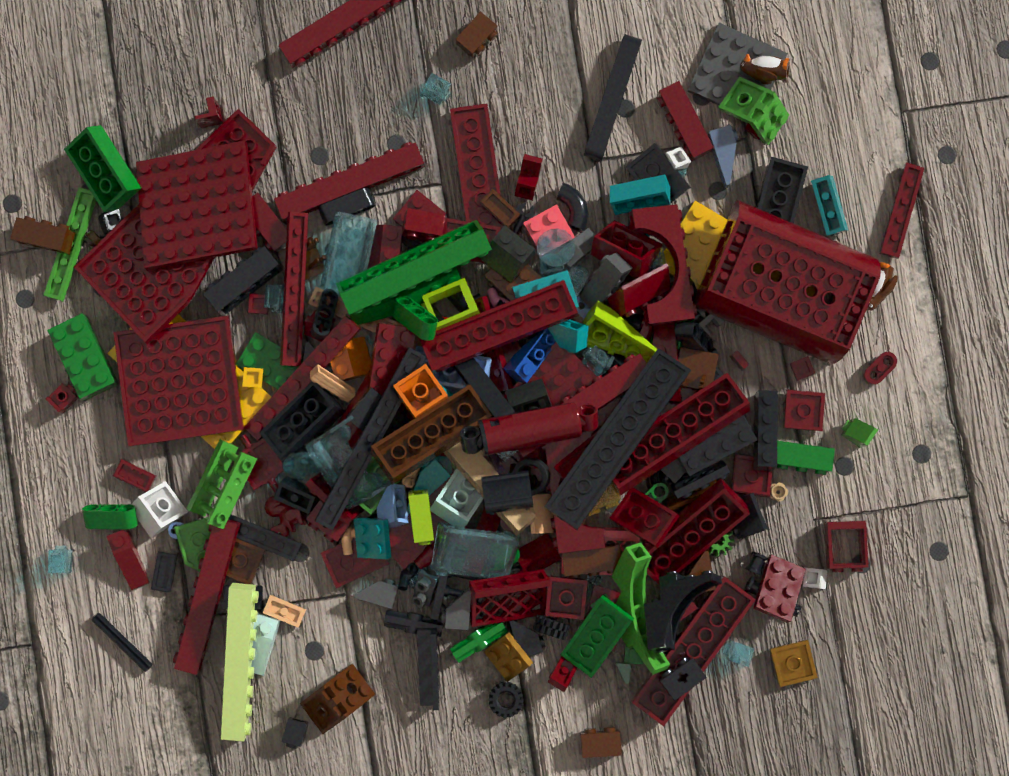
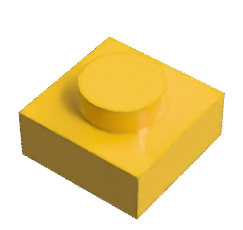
[242,367,263,388]

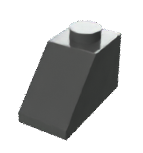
[558,228,595,267]
[354,578,398,609]
[441,588,471,630]

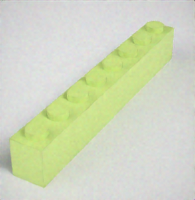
[221,583,259,742]

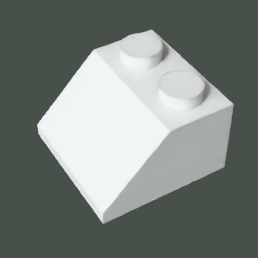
[131,481,188,538]

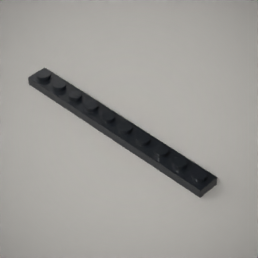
[314,347,426,530]

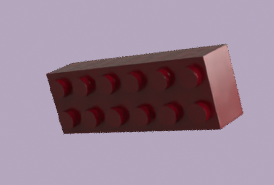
[643,479,750,586]

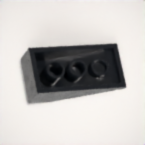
[260,382,346,460]

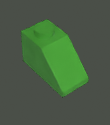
[841,418,878,448]

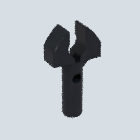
[512,202,535,235]

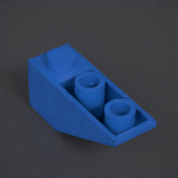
[503,328,556,383]

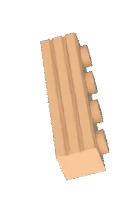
[310,364,355,403]

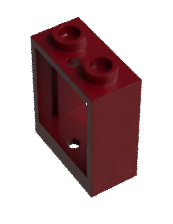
[824,521,869,572]

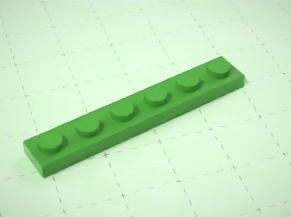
[43,187,96,302]

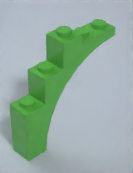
[611,542,670,675]

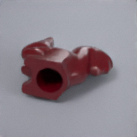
[265,496,308,537]

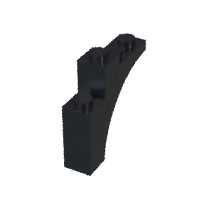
[644,571,722,653]

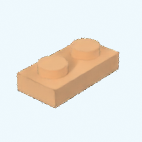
[263,595,307,628]

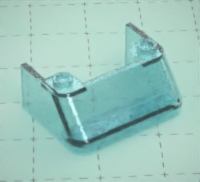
[306,415,392,509]

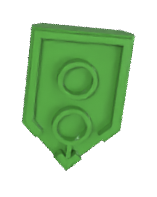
[174,517,211,572]

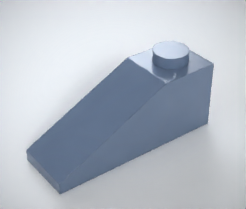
[707,125,738,189]

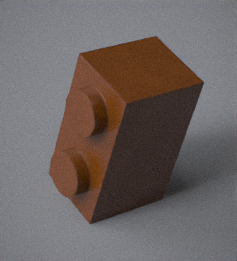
[456,11,498,58]
[580,727,622,758]

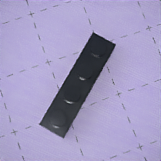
[229,514,302,561]

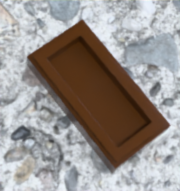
[480,188,520,228]

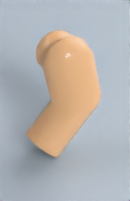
[402,467,421,488]
[341,527,355,555]

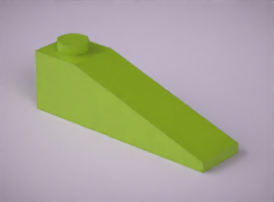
[582,301,657,363]

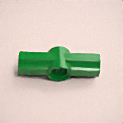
[450,622,508,663]

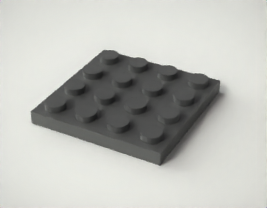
[688,23,788,105]

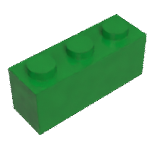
[777,441,835,475]

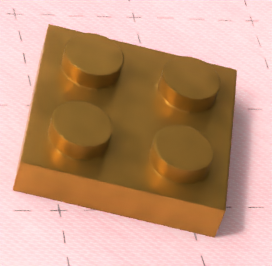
[483,632,533,682]
[770,640,818,687]

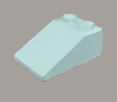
[430,469,483,532]
[251,613,281,676]

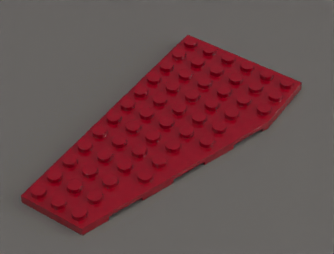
[74,109,277,344]

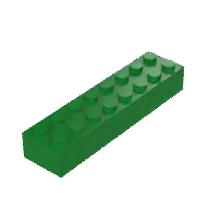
[336,220,492,315]

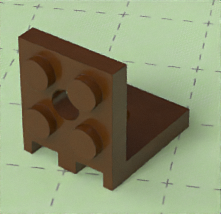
[300,663,376,735]

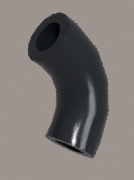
[556,182,589,232]

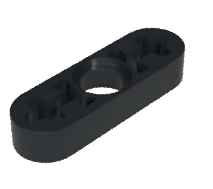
[310,289,338,340]

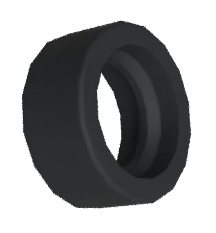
[512,458,550,496]

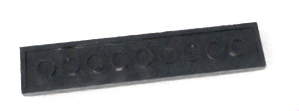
[544,348,691,530]

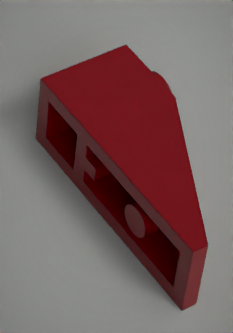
[106,529,150,590]

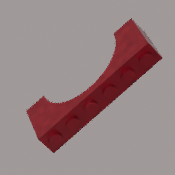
[629,204,697,327]
[542,431,605,553]

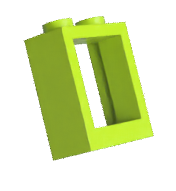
[421,278,480,331]
[408,489,434,545]

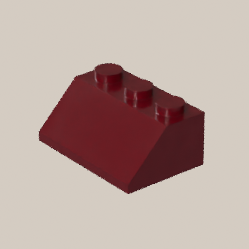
[590,220,662,278]
[361,224,403,272]
[607,263,671,318]

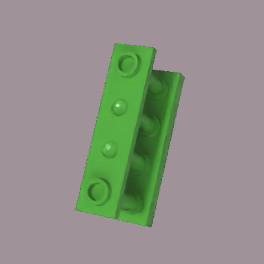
[186,439,257,529]

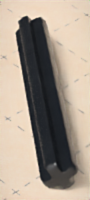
[92,613,153,672]

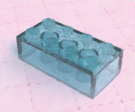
[320,212,377,291]

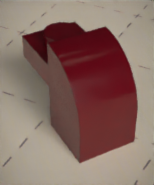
[514,154,543,201]

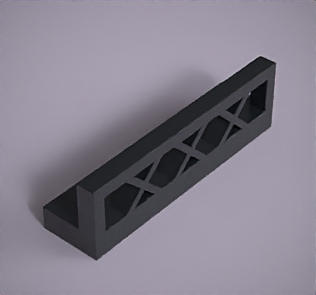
[417,628,440,710]

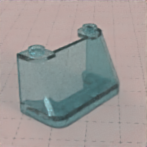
[431,522,520,578]

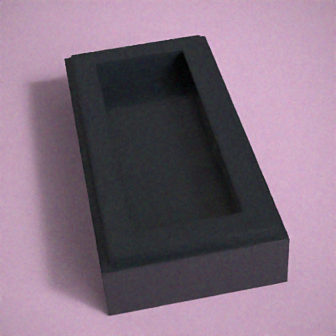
[151,551,178,593]

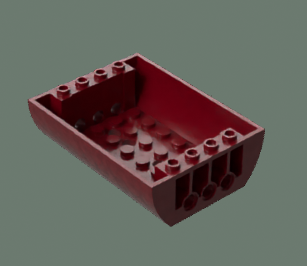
[693,199,881,364]

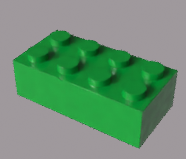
[64,125,141,212]
[47,313,119,401]

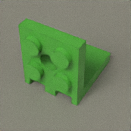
[718,76,789,145]

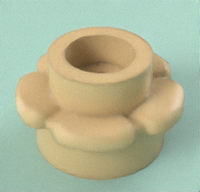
[770,482,788,501]

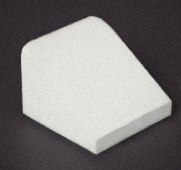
[665,146,691,170]
[802,568,827,589]

